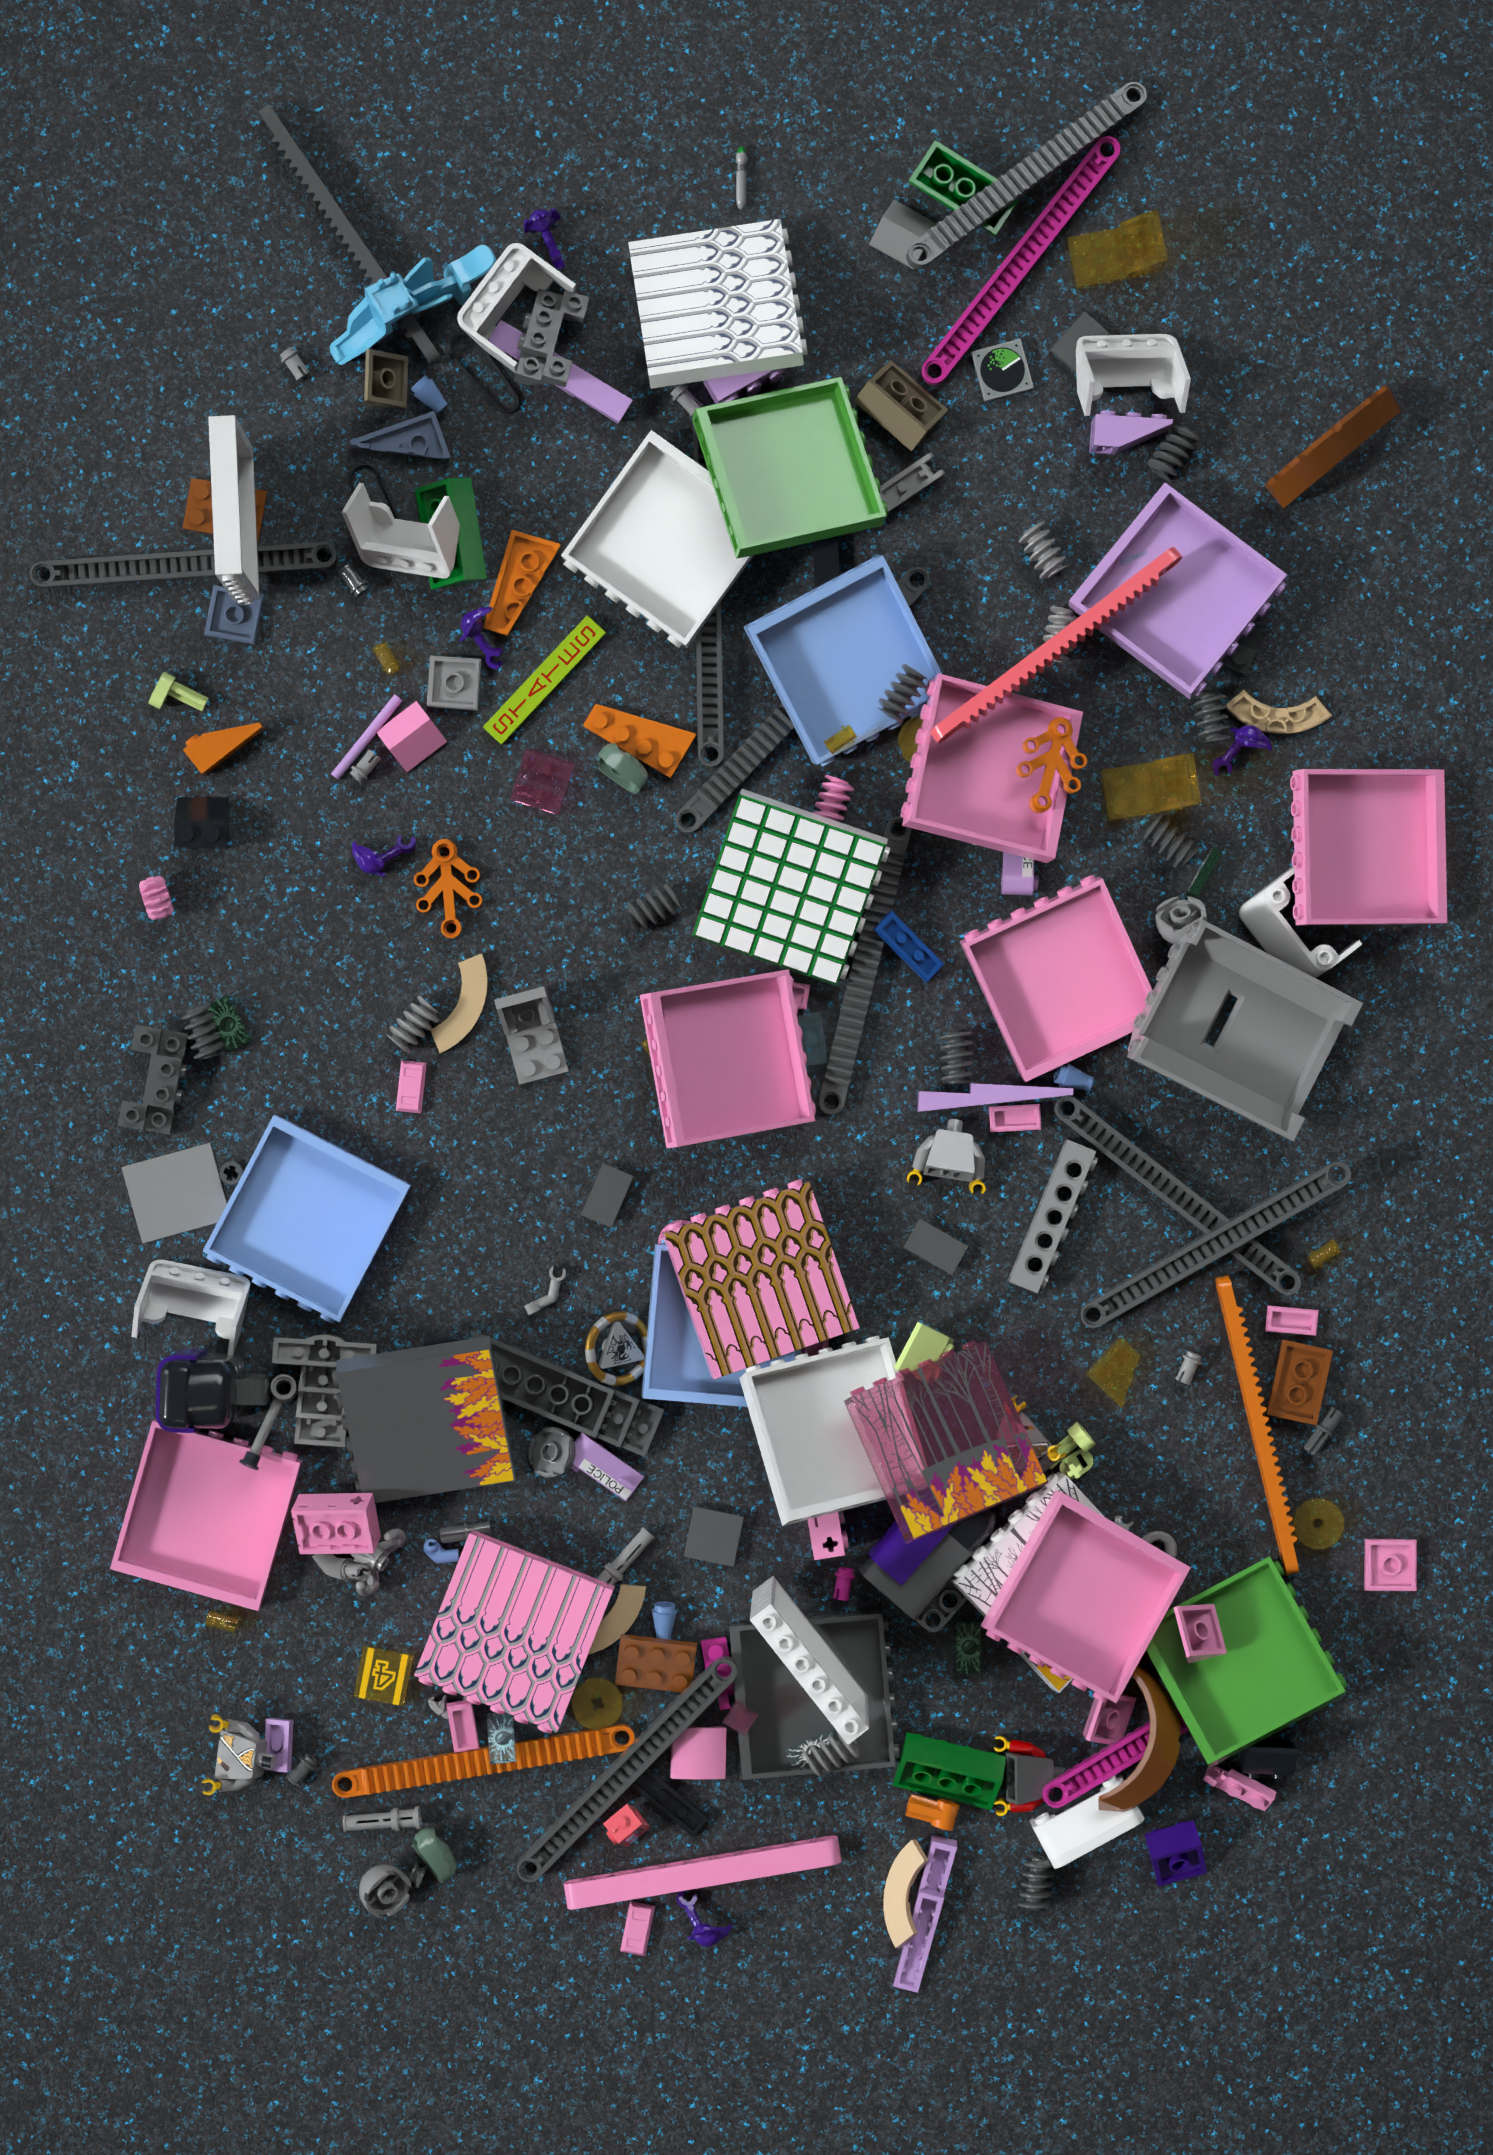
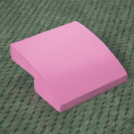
[670,1726,727,1779]

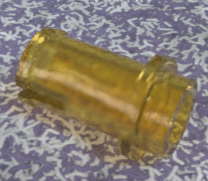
[372,641,401,676]
[823,724,857,755]
[1307,1239,1341,1269]
[205,1609,239,1634]

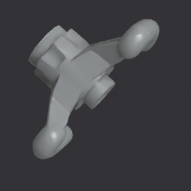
[351,1528,406,1596]

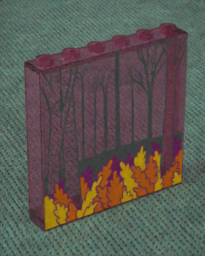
[844,1340,1048,1544]

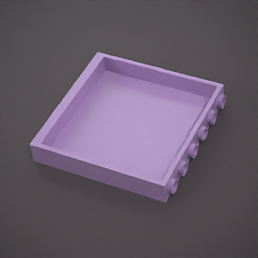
[1069,483,1287,699]

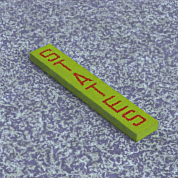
[483,615,606,745]

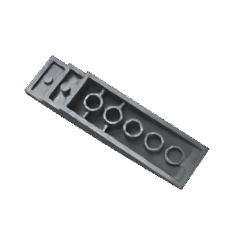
[472,1331,666,1457]

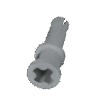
[596,1527,655,1586]
[343,1806,422,1832]

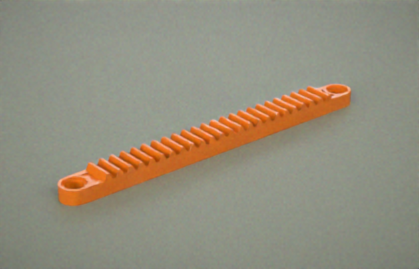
[1215,1275,1299,1576]
[332,1724,635,1798]

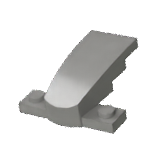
[272,1334,377,1447]

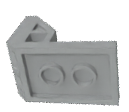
[494,986,569,1085]

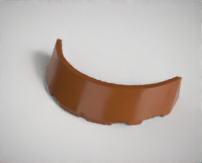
[1265,384,1401,508]
[1098,1665,1181,1812]

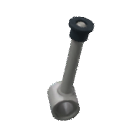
[239,1374,297,1470]

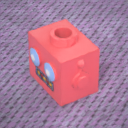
[603,1804,650,1847]

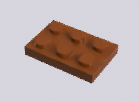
[183,478,268,543]
[1266,1339,1333,1425]
[615,1634,697,1692]

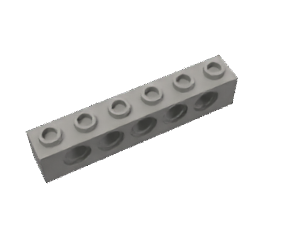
[1008,1139,1098,1293]

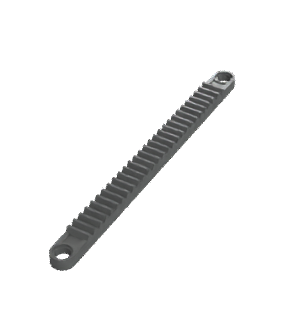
[693,424,724,768]
[676,567,930,833]

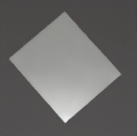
[121,1143,227,1243]

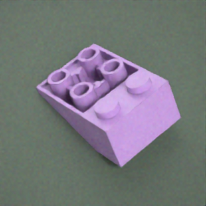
[704,368,785,404]
[1089,411,1173,455]

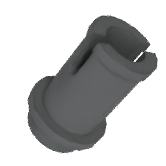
[338,563,369,597]
[286,1753,318,1787]

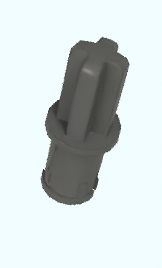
[1304,1407,1345,1456]
[440,1521,491,1543]

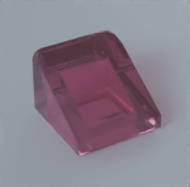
[723,1700,758,1736]

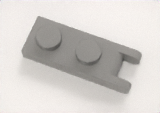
[879,452,945,513]

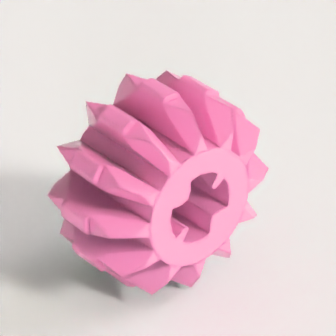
[139,876,174,920]

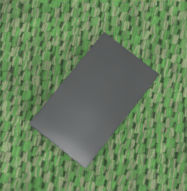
[581,1163,633,1228]
[903,1219,968,1275]

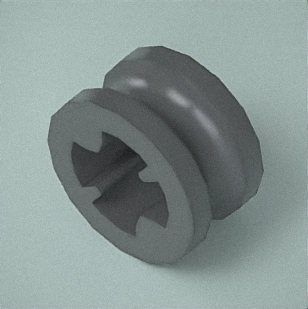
[220,1162,244,1185]
[409,1862,427,1888]

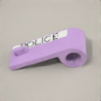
[1001,852,1038,896]
[571,1432,644,1501]

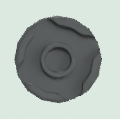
[528,1427,576,1478]

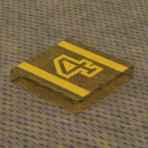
[354,1645,414,1706]

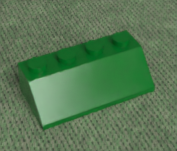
[908,140,1021,237]
[415,478,487,590]
[892,1732,1006,1810]

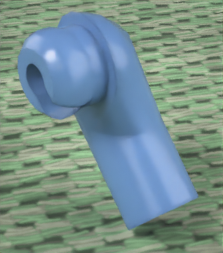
[424,1539,460,1564]

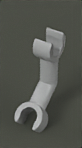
[524,1266,566,1315]

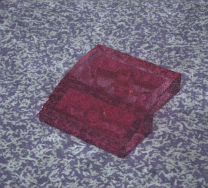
[510,748,575,815]

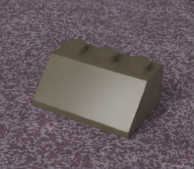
[854,360,948,451]

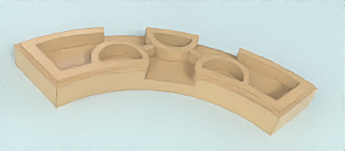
[1226,690,1332,734]
[430,953,488,1053]
[589,1584,646,1654]
[883,1840,929,1948]

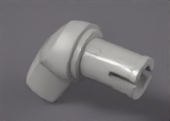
[312,1554,371,1582]

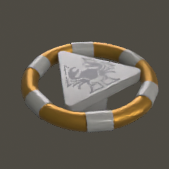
[585,1312,648,1386]

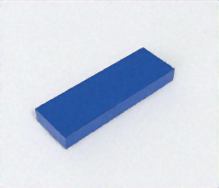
[873,911,944,982]

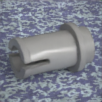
[280,347,310,381]
[670,384,703,416]
[350,749,381,783]
[1175,1351,1202,1385]

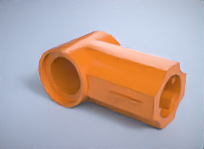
[905,1793,960,1831]

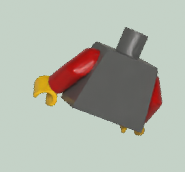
[993,1735,1065,1816]

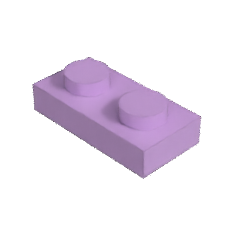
[264,1718,293,1772]

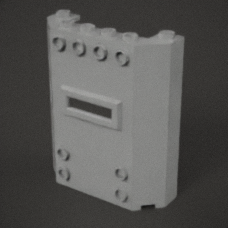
[1127,919,1363,1141]

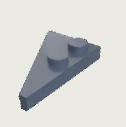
[350,411,451,460]

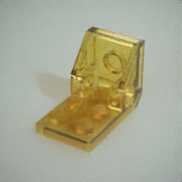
[1067,210,1168,289]
[1101,753,1201,821]

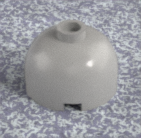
[1155,896,1207,944]
[359,1864,411,1917]

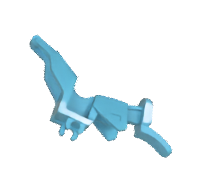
[330,245,496,365]

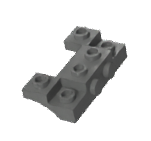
[514,289,589,387]
[118,1025,190,1135]

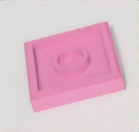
[1364,1539,1417,1591]

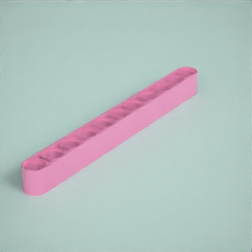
[563,1835,842,1909]

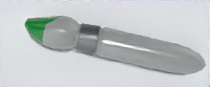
[736,146,747,210]

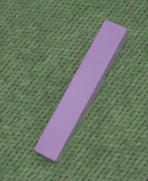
[488,320,633,424]
[917,1083,1073,1112]
[893,1834,957,1993]

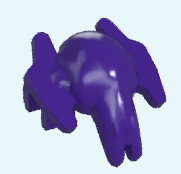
[523,208,566,270]
[460,607,503,669]
[1211,725,1272,776]
[352,835,416,878]
[676,1891,732,1947]

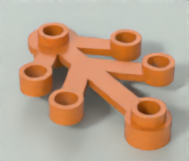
[1016,717,1087,814]
[414,839,483,938]

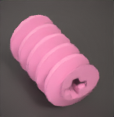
[812,775,854,821]

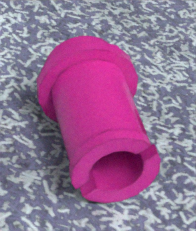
[833,1567,855,1601]

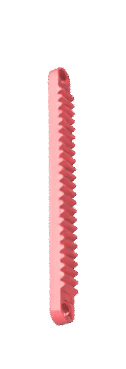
[930,547,1183,744]

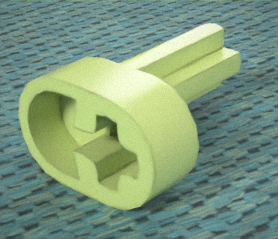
[148,672,209,711]
[1050,1422,1096,1470]
[1059,1448,1093,1479]

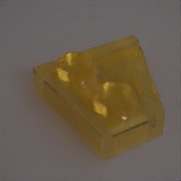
[1085,1336,1140,1408]

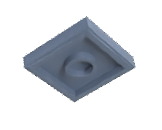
[204,585,265,645]

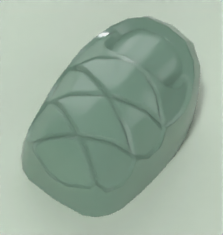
[598,743,648,794]
[412,1828,456,1884]

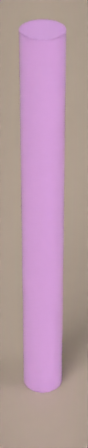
[331,694,402,780]

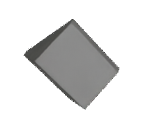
[869,200,937,270]

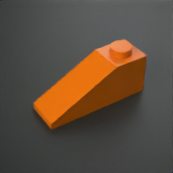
[183,723,265,776]

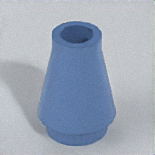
[411,375,448,413]
[1054,1063,1094,1091]
[652,1602,677,1640]

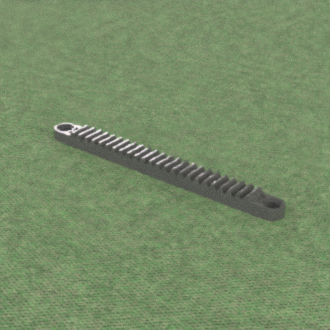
[906,82,1147,269]
[258,104,441,365]
[30,542,338,588]
[819,817,911,1115]
[1054,1096,1301,1295]
[1081,1160,1351,1328]
[517,1656,737,1882]

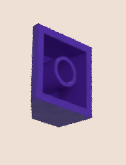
[1144,1820,1207,1887]

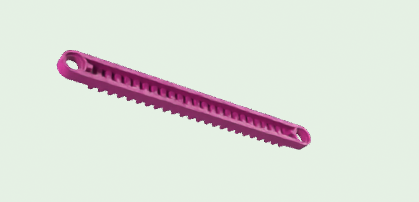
[922,136,1120,385]
[1042,1706,1189,1808]

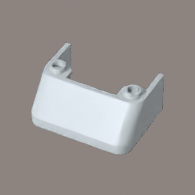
[457,243,577,373]
[1076,334,1191,416]
[342,483,460,578]
[1239,866,1362,978]
[131,1260,250,1357]
[1029,1773,1145,1868]

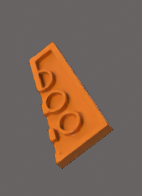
[483,530,561,636]
[583,704,697,778]

